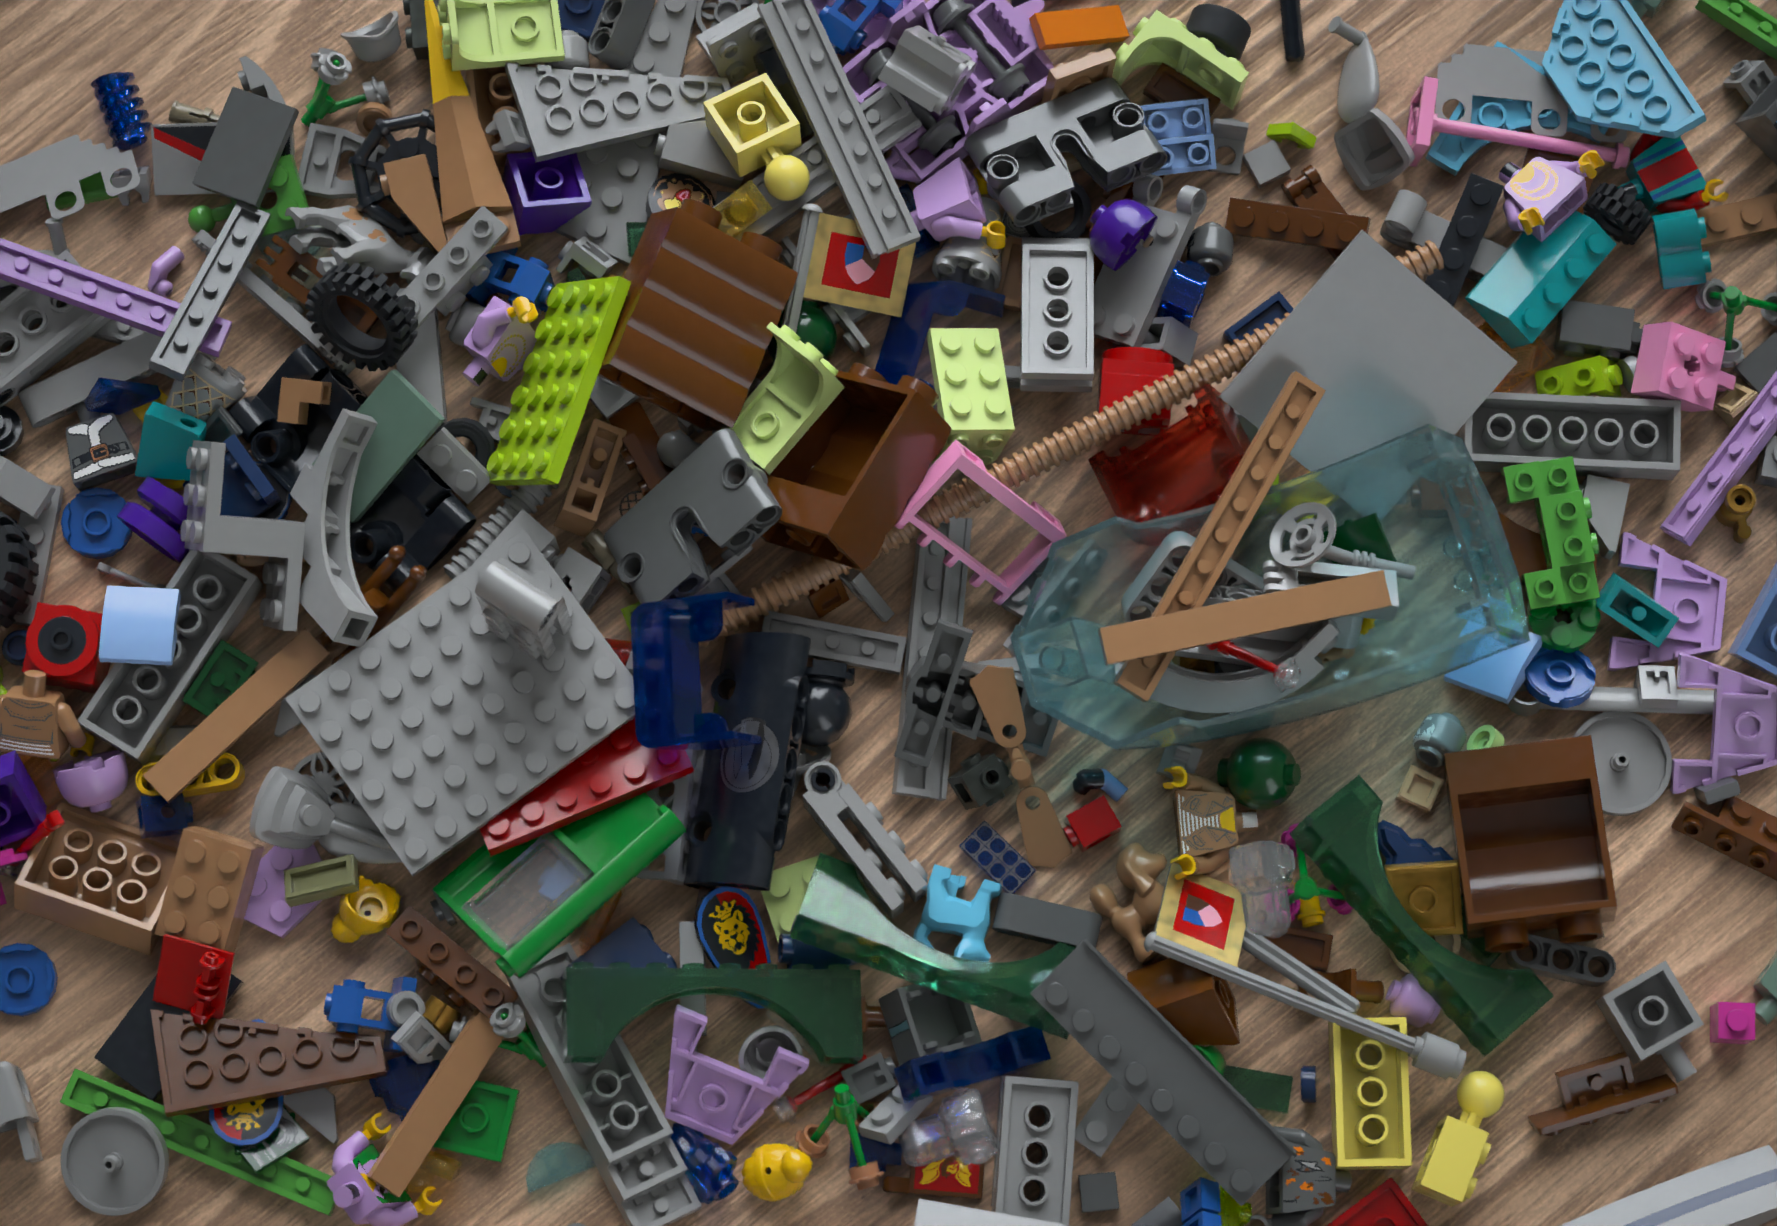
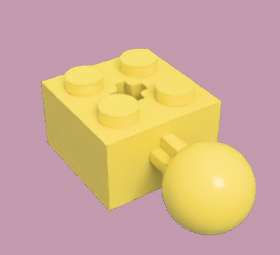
[703,73,810,201]
[1411,1071,1504,1207]

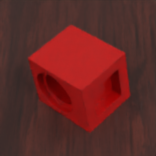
[1062,795,1122,853]

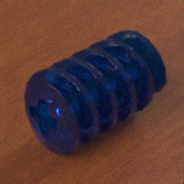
[91,72,152,150]

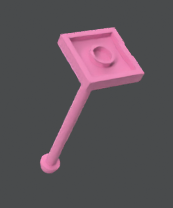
[1406,77,1630,169]

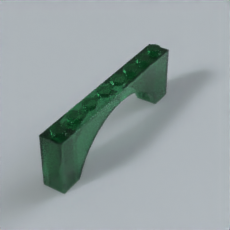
[1289,775,1554,1057]
[790,853,1076,1040]
[562,962,863,1064]

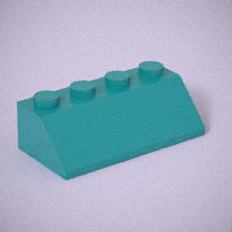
[1465,211,1617,349]

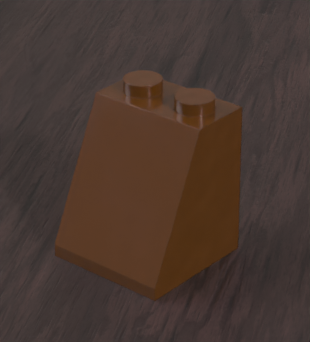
[1127,958,1240,1046]

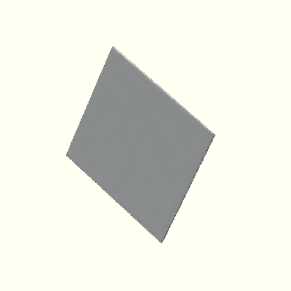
[1219,230,1518,520]

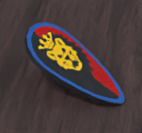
[694,886,772,1009]
[209,1019,284,1147]

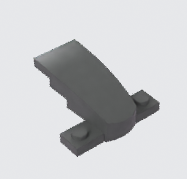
[894,619,1069,767]

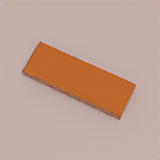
[1029,5,1130,50]

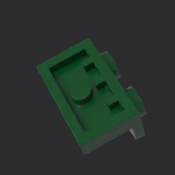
[182,640,258,717]

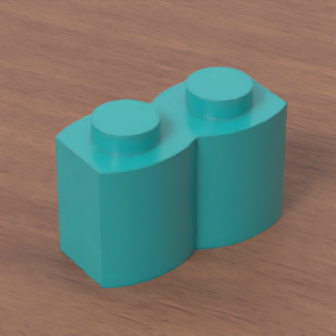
[1652,209,1712,290]

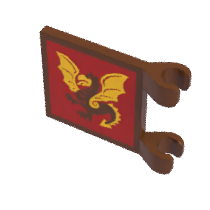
[882,1119,987,1199]

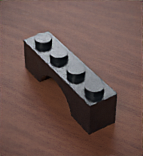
[1425,173,1504,307]

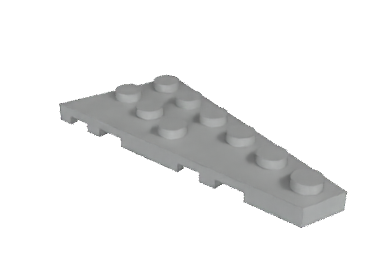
[505,62,731,162]

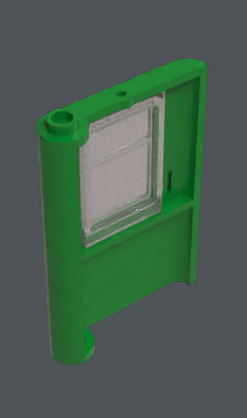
[433,793,686,979]

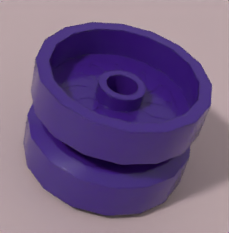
[117,476,190,564]

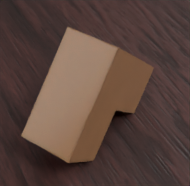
[277,377,332,425]

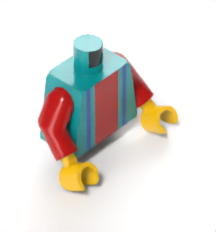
[1617,133,1729,214]

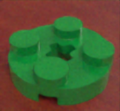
[1526,599,1601,653]

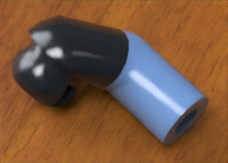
[1072,768,1128,802]

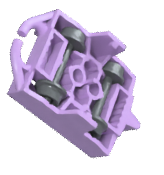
[842,0,1054,186]

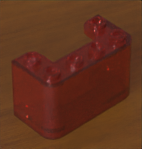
[1088,383,1251,547]

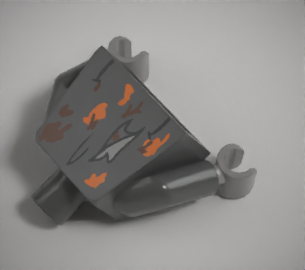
[1248,1126,1352,1226]

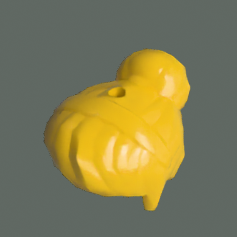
[331,875,402,943]
[741,1143,813,1202]

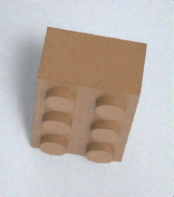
[154,825,264,952]

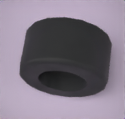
[1186,3,1251,61]

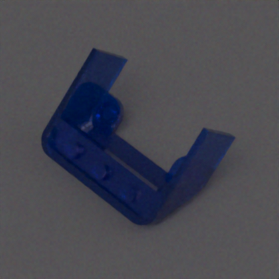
[875,280,1006,409]
[631,591,762,750]

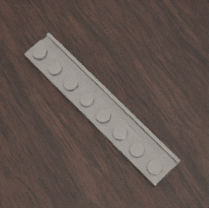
[757,0,921,260]
[713,85,922,241]
[892,516,973,801]

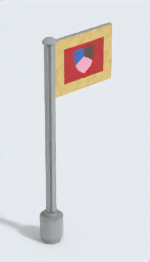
[754,204,916,465]
[1144,863,1467,1079]

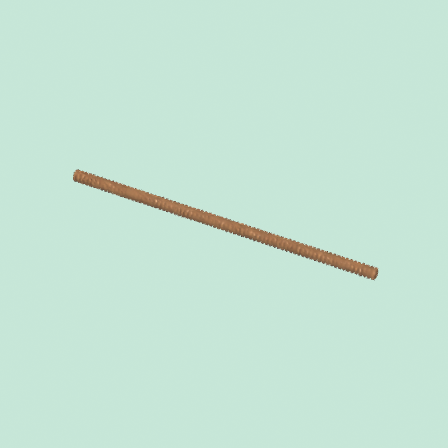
[671,240,1444,653]

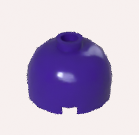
[1090,199,1158,271]

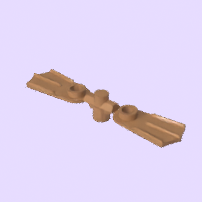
[969,665,1072,868]

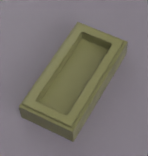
[284,854,359,907]

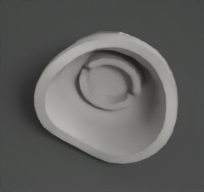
[340,11,401,62]
[738,1026,803,1080]

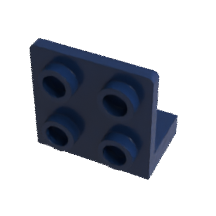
[183,434,281,518]

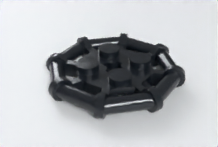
[348,109,443,239]

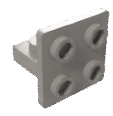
[696,2,773,85]

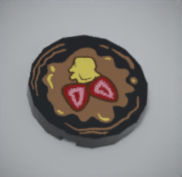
[646,173,716,218]

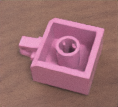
[1631,322,1736,412]

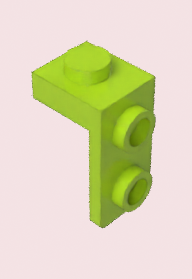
[1535,355,1623,398]

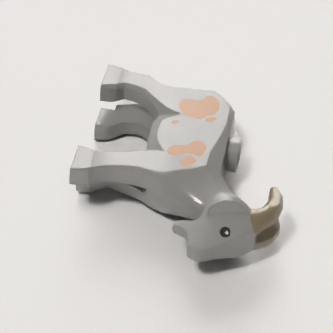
[285,205,437,284]

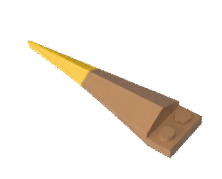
[424,0,522,254]

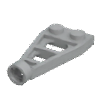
[298,123,387,199]

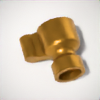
[1715,485,1756,544]
[422,994,461,1035]

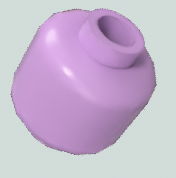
[1386,973,1443,1028]

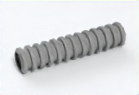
[443,484,559,580]

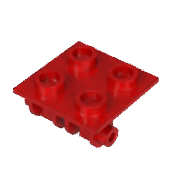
[152,934,235,1024]

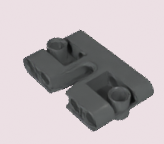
[964,77,1167,227]
[604,428,783,622]

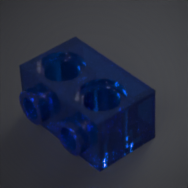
[1156,260,1210,328]

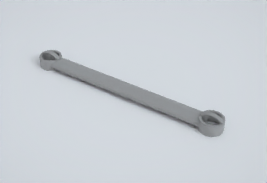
[1507,683,1714,716]

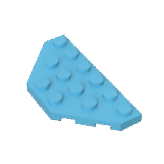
[1542,0,1706,139]

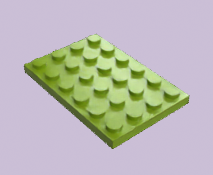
[487,276,631,486]

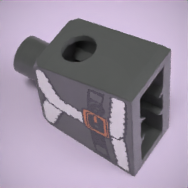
[66,401,138,492]

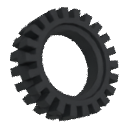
[305,262,418,371]

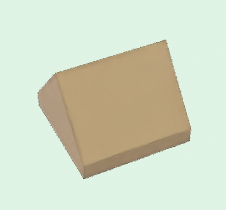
[1713,382,1759,428]

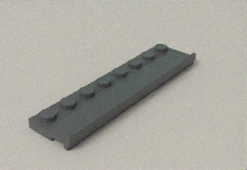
[1030,938,1297,1206]

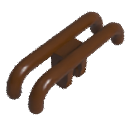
[315,545,427,665]

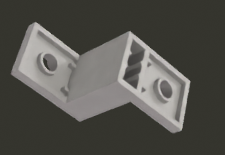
[181,440,305,631]

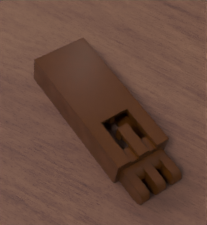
[255,234,379,335]

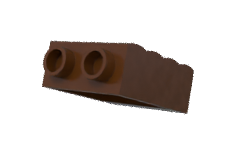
[598,199,798,431]
[755,363,952,571]
[1444,735,1617,953]

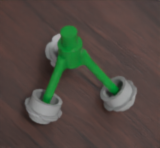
[301,48,390,127]
[1695,278,1777,368]
[449,1001,547,1068]

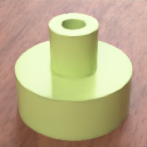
[1467,725,1504,750]

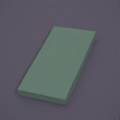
[312,370,445,523]

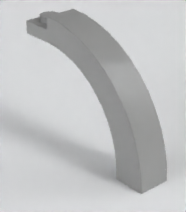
[1114,619,1340,713]

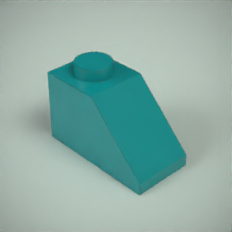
[1595,572,1679,648]

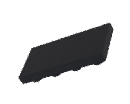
[94,974,244,1101]

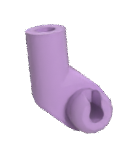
[147,246,184,298]

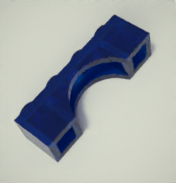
[894,1024,1051,1104]

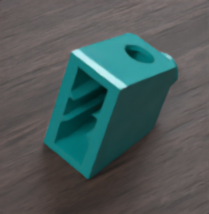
[135,401,207,481]

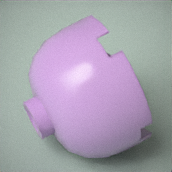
[53,750,129,813]

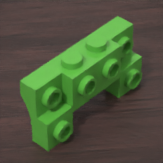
[1500,456,1600,611]

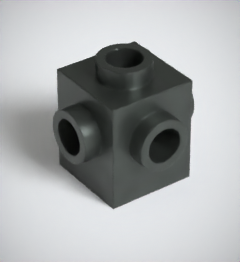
[947,752,1013,810]

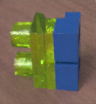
[1180,1177,1252,1226]

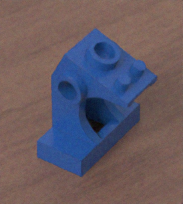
[818,0,903,56]
[465,248,555,317]
[324,976,417,1053]

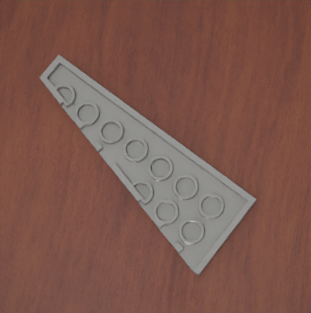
[554,0,698,266]

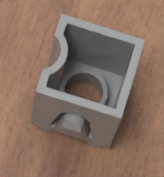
[877,25,977,115]

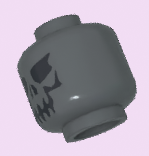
[1187,222,1234,277]

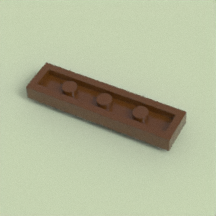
[1225,198,1371,251]

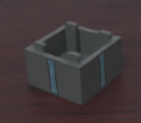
[878,972,982,1069]

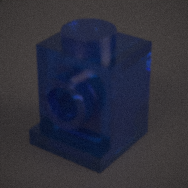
[136,793,193,839]
[849,1132,902,1173]

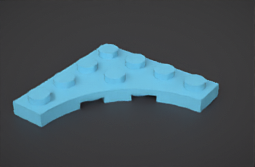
[1425,41,1609,176]

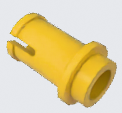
[1294,879,1326,927]

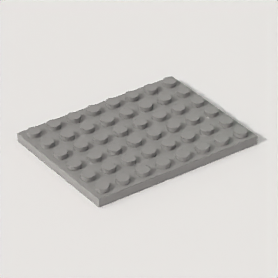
[285,529,652,876]

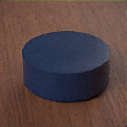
[1301,1066,1316,1103]

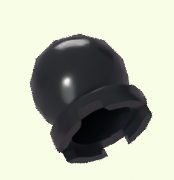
[801,660,855,747]

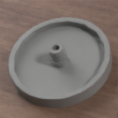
[1573,711,1672,816]
[60,1107,169,1216]

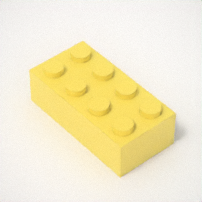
[1328,1017,1412,1170]

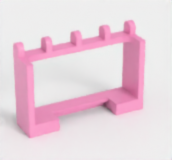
[895,440,1067,606]

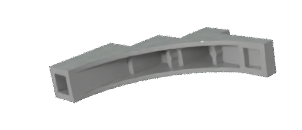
[290,408,378,648]

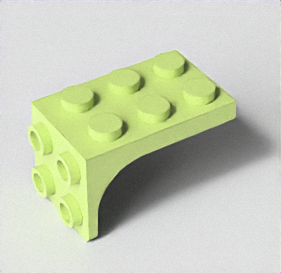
[438,0,565,71]
[1112,9,1249,110]
[721,322,845,475]
[926,328,1015,465]

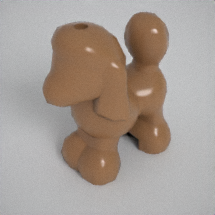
[1090,842,1167,965]

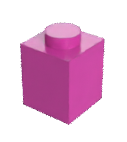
[1710,1002,1755,1044]

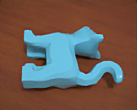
[904,864,1002,977]

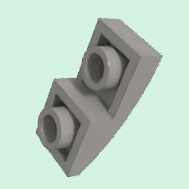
[237,56,286,105]

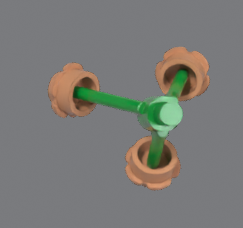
[795,1084,884,1190]

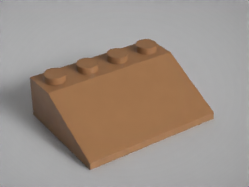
[14,801,179,956]

